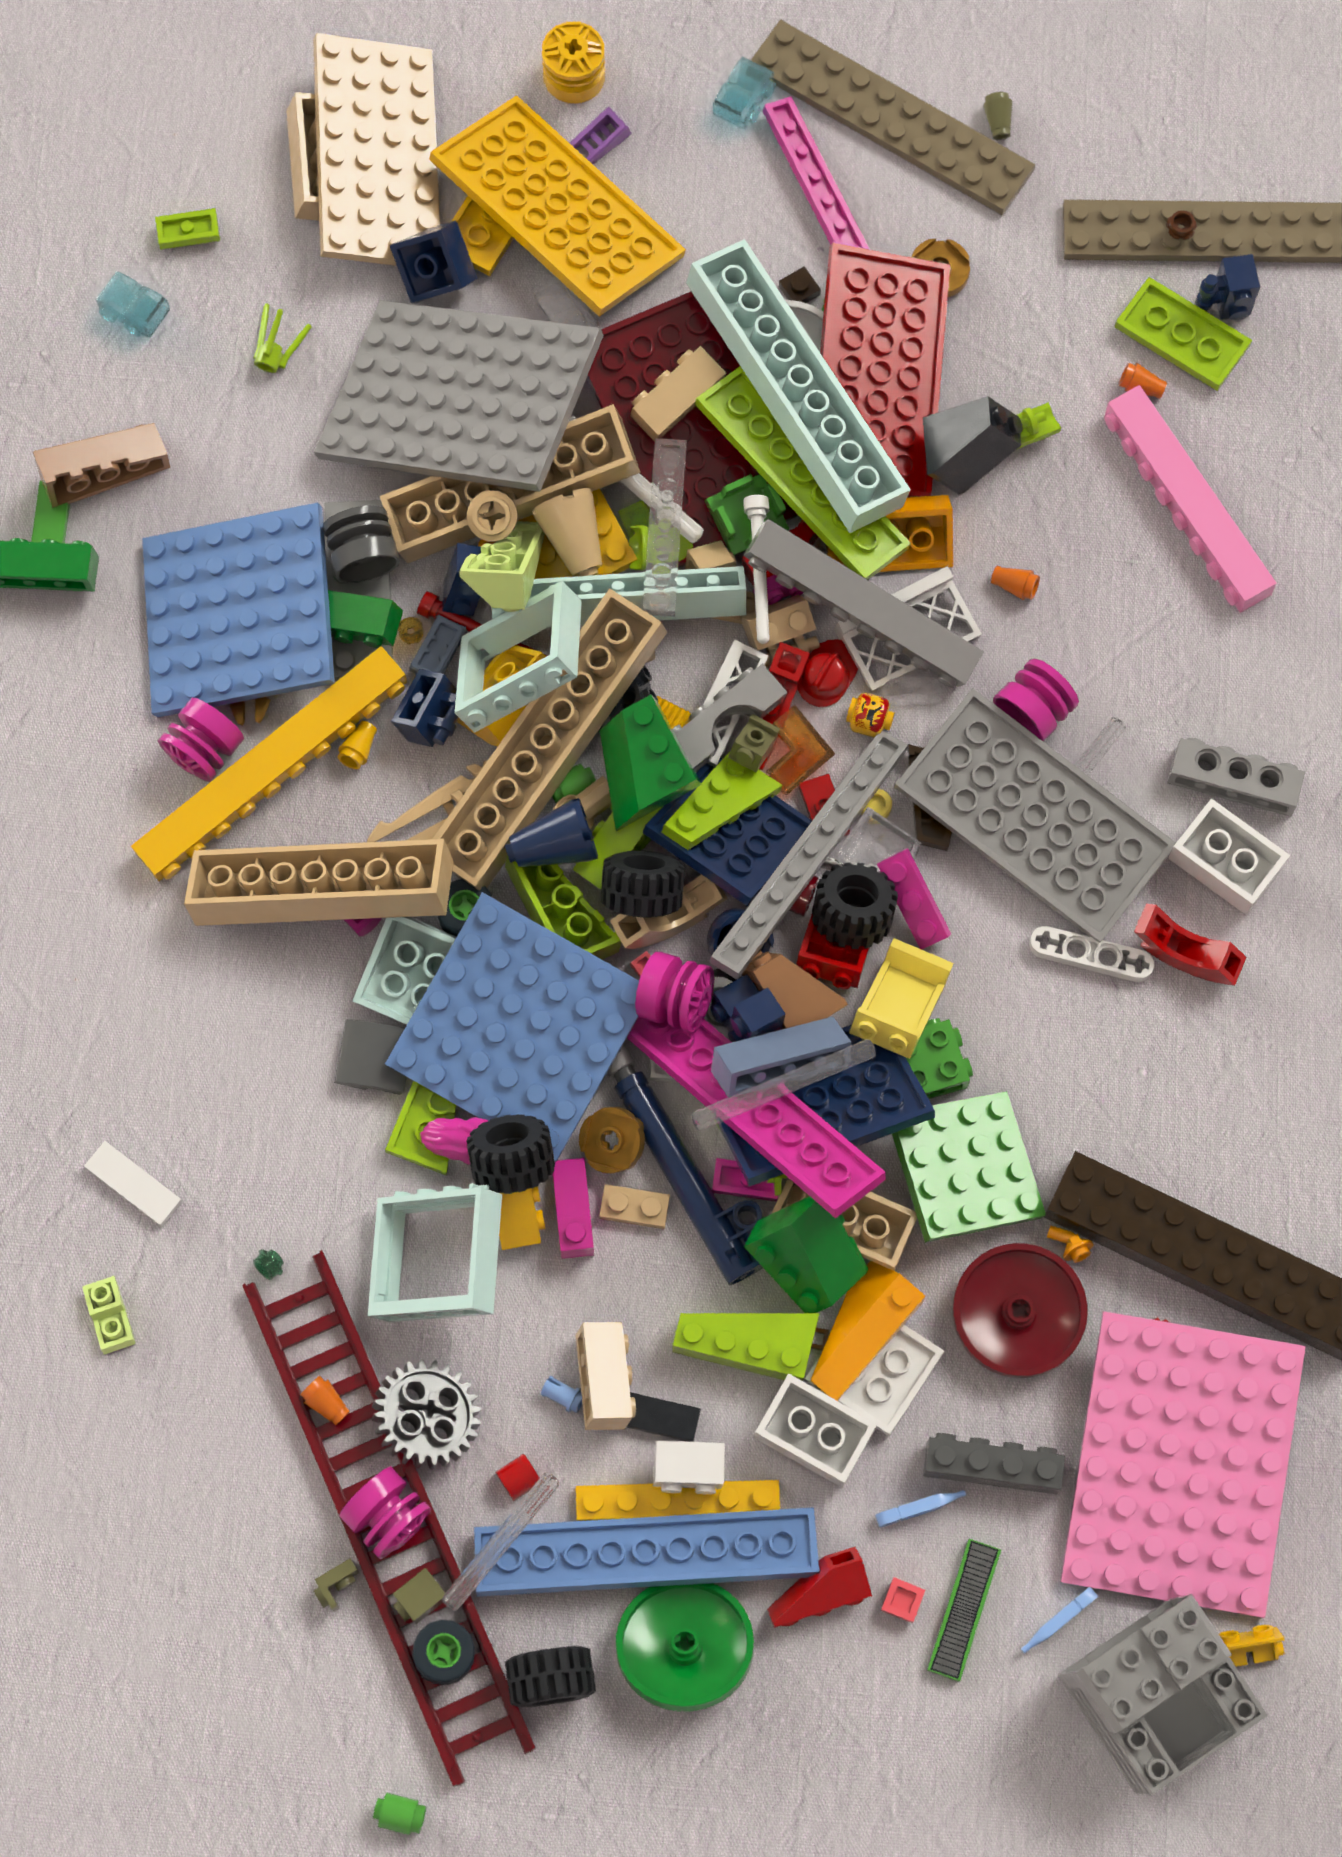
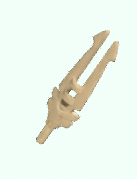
[367,760,488,842]

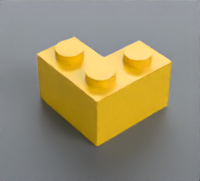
[499,1186,546,1250]

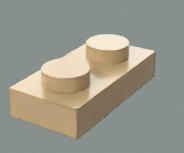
[599,1184,670,1229]

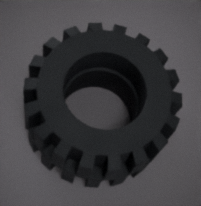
[601,851,685,918]
[812,862,898,949]
[467,1114,555,1194]
[505,1646,596,1707]

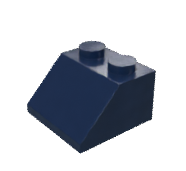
[389,220,478,303]

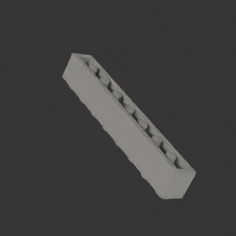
[743,519,984,688]

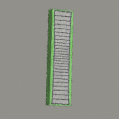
[927,1539,1001,1682]

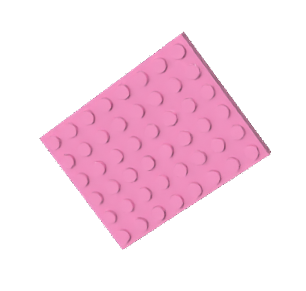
[1060,1311,1306,1618]

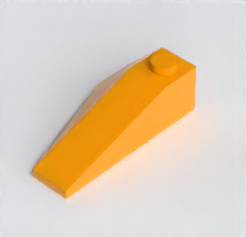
[810,1261,926,1401]

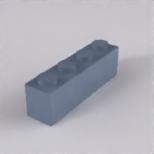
[711,1016,851,1098]

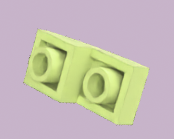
[82,1276,136,1355]

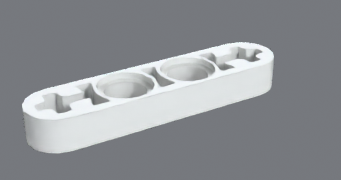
[1029,926,1154,982]

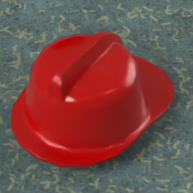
[798,639,858,707]

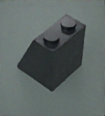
[923,396,1023,494]

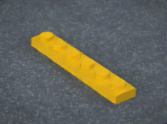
[576,1480,780,1521]

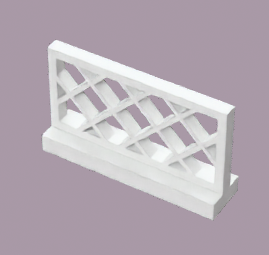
[834,566,982,692]

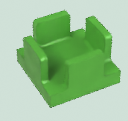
[705,474,789,556]

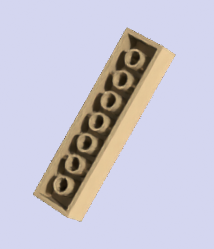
[380,404,641,563]
[184,839,453,926]

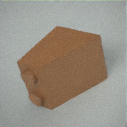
[742,950,848,1029]

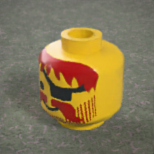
[846,692,895,738]

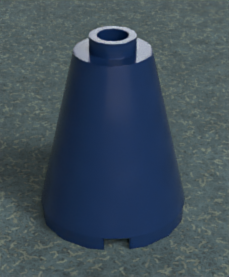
[505,798,598,867]

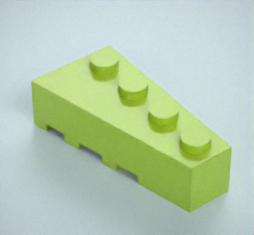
[572,805,663,889]
[672,1313,819,1381]

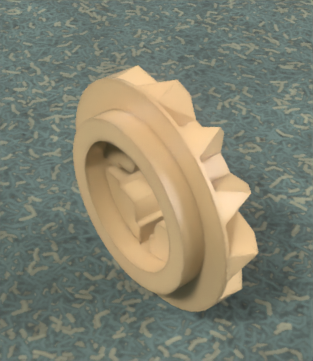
[467,490,518,542]

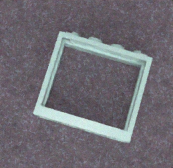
[454,581,582,733]
[368,1183,502,1322]

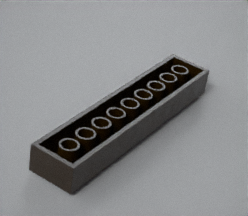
[1044,1151,1342,1361]

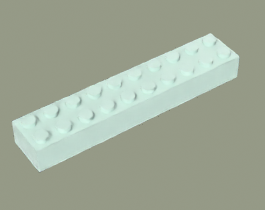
[686,239,910,533]

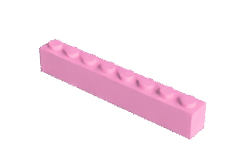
[1104,385,1277,613]

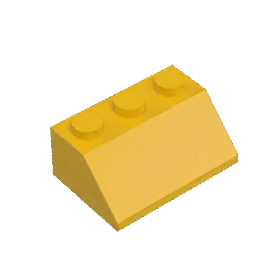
[456,645,546,747]

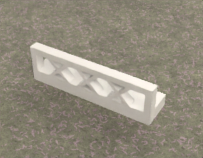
[703,639,769,767]

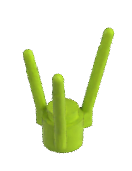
[253,303,312,373]

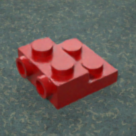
[796,914,869,990]

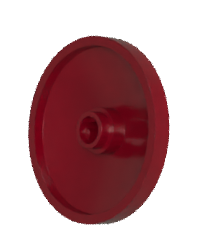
[952,1243,1088,1378]

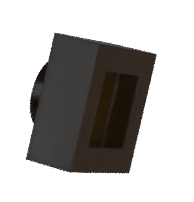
[778,266,821,303]

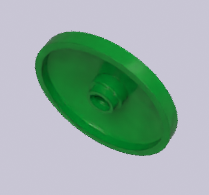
[616,1583,754,1712]

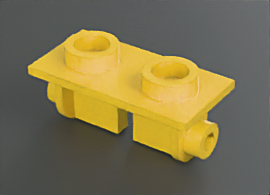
[1219,1625,1285,1667]

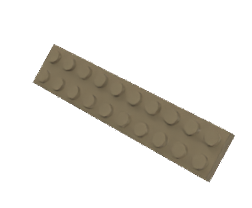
[748,19,1035,216]
[1063,199,1342,263]

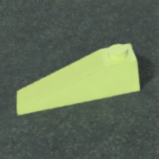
[459,521,545,612]

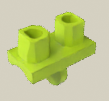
[1016,402,1061,450]

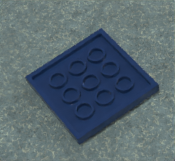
[642,754,812,906]

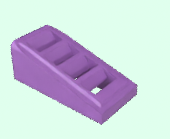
[570,106,631,164]

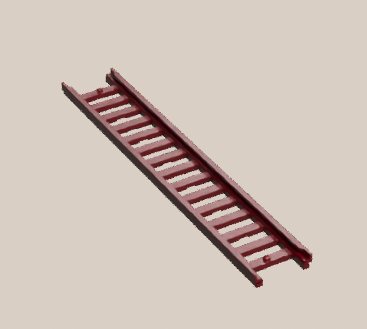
[242,1250,536,1787]

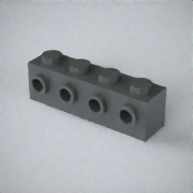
[923,1433,1065,1495]

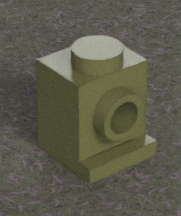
[728,714,780,773]

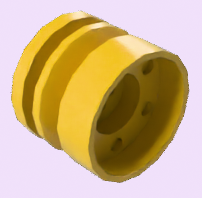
[542,22,605,103]

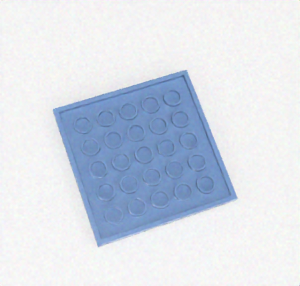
[142,502,335,718]
[385,892,639,1162]

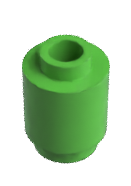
[552,763,596,803]
[373,1793,427,1835]

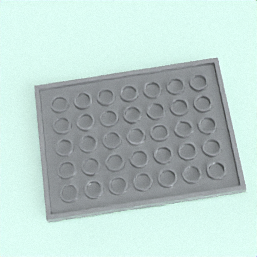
[314,300,604,492]

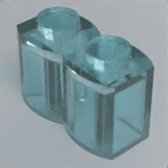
[713,56,776,130]
[96,271,170,338]

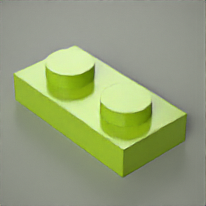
[155,208,221,250]

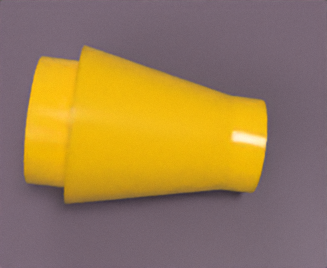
[337,721,377,770]

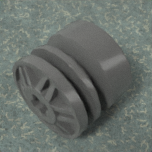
[322,505,400,582]

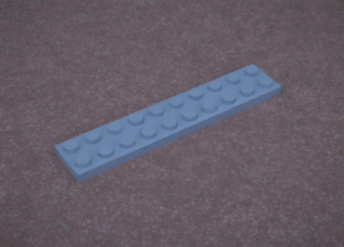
[474,1508,819,1597]

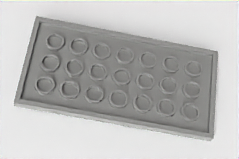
[894,688,1176,943]

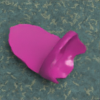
[420,1117,488,1165]

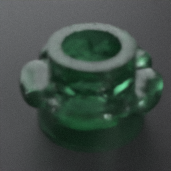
[253,1249,284,1280]

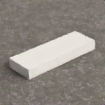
[84,1141,183,1227]

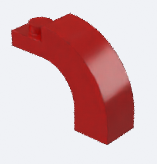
[1134,903,1247,986]

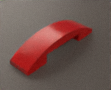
[759,642,810,770]

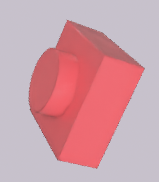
[881,1577,925,1624]

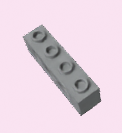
[1167,738,1305,817]

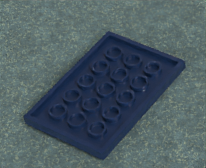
[711,1025,935,1187]

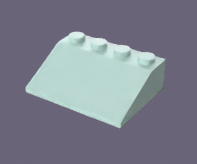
[353,917,456,1024]

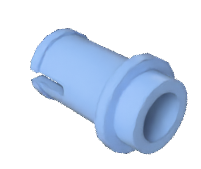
[541,1376,583,1413]

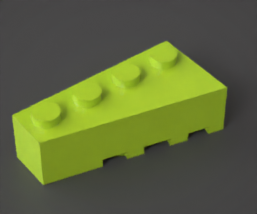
[505,855,622,960]

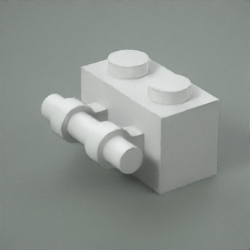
[652,1441,725,1494]

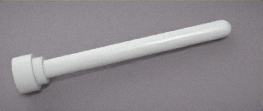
[744,495,770,644]

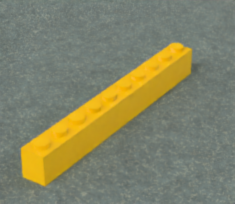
[131,646,407,881]

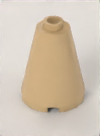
[532,488,602,576]

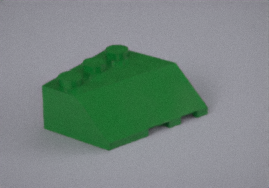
[600,695,702,831]
[744,1196,868,1313]

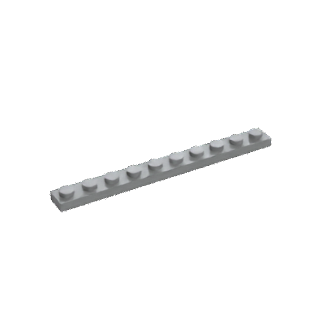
[710,730,908,980]

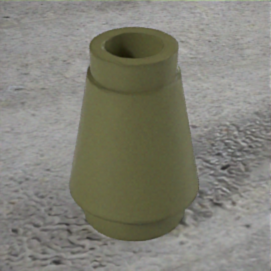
[983,92,1013,140]

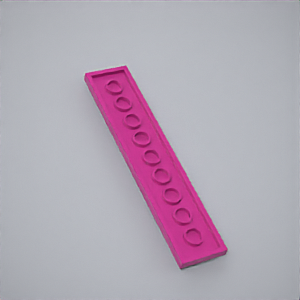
[627,1018,886,1218]

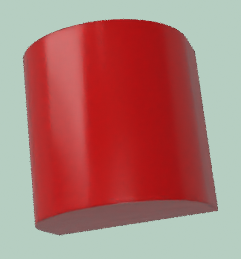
[495,1453,542,1502]

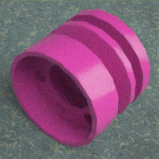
[993,658,1079,742]
[158,697,245,782]
[635,951,715,1033]
[339,1466,431,1559]

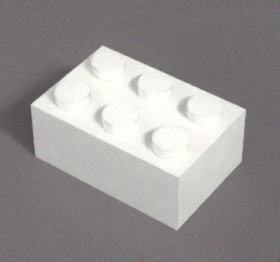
[1168,798,1290,915]
[754,1373,877,1489]

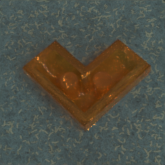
[766,705,835,795]

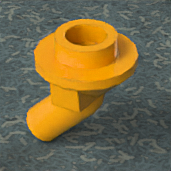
[1047,1225,1094,1263]

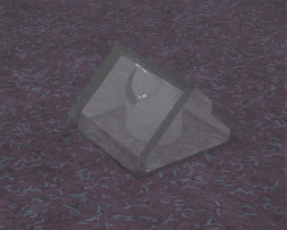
[835,807,922,873]

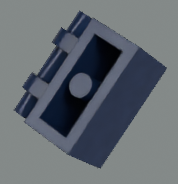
[1195,254,1260,320]
[391,669,458,747]

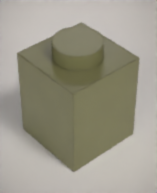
[393,1568,448,1624]

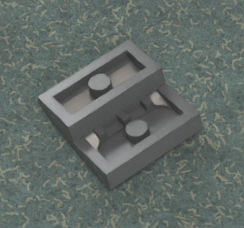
[334,1019,406,1095]

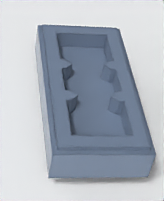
[409,615,467,674]

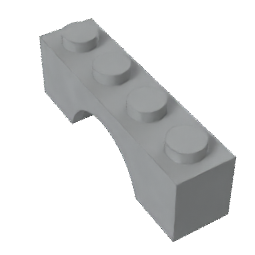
[672,664,787,772]

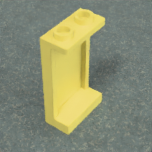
[849,938,954,1059]

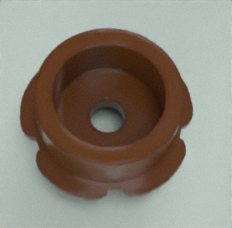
[1166,210,1197,240]

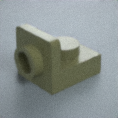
[313,1558,359,1611]

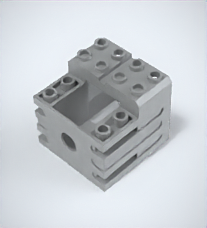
[1058,1594,1268,1795]

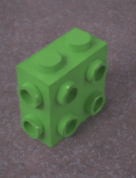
[905,1018,973,1099]

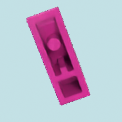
[553,1158,595,1259]

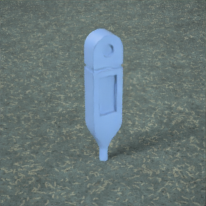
[875,1490,966,1528]
[1021,1587,1098,1654]

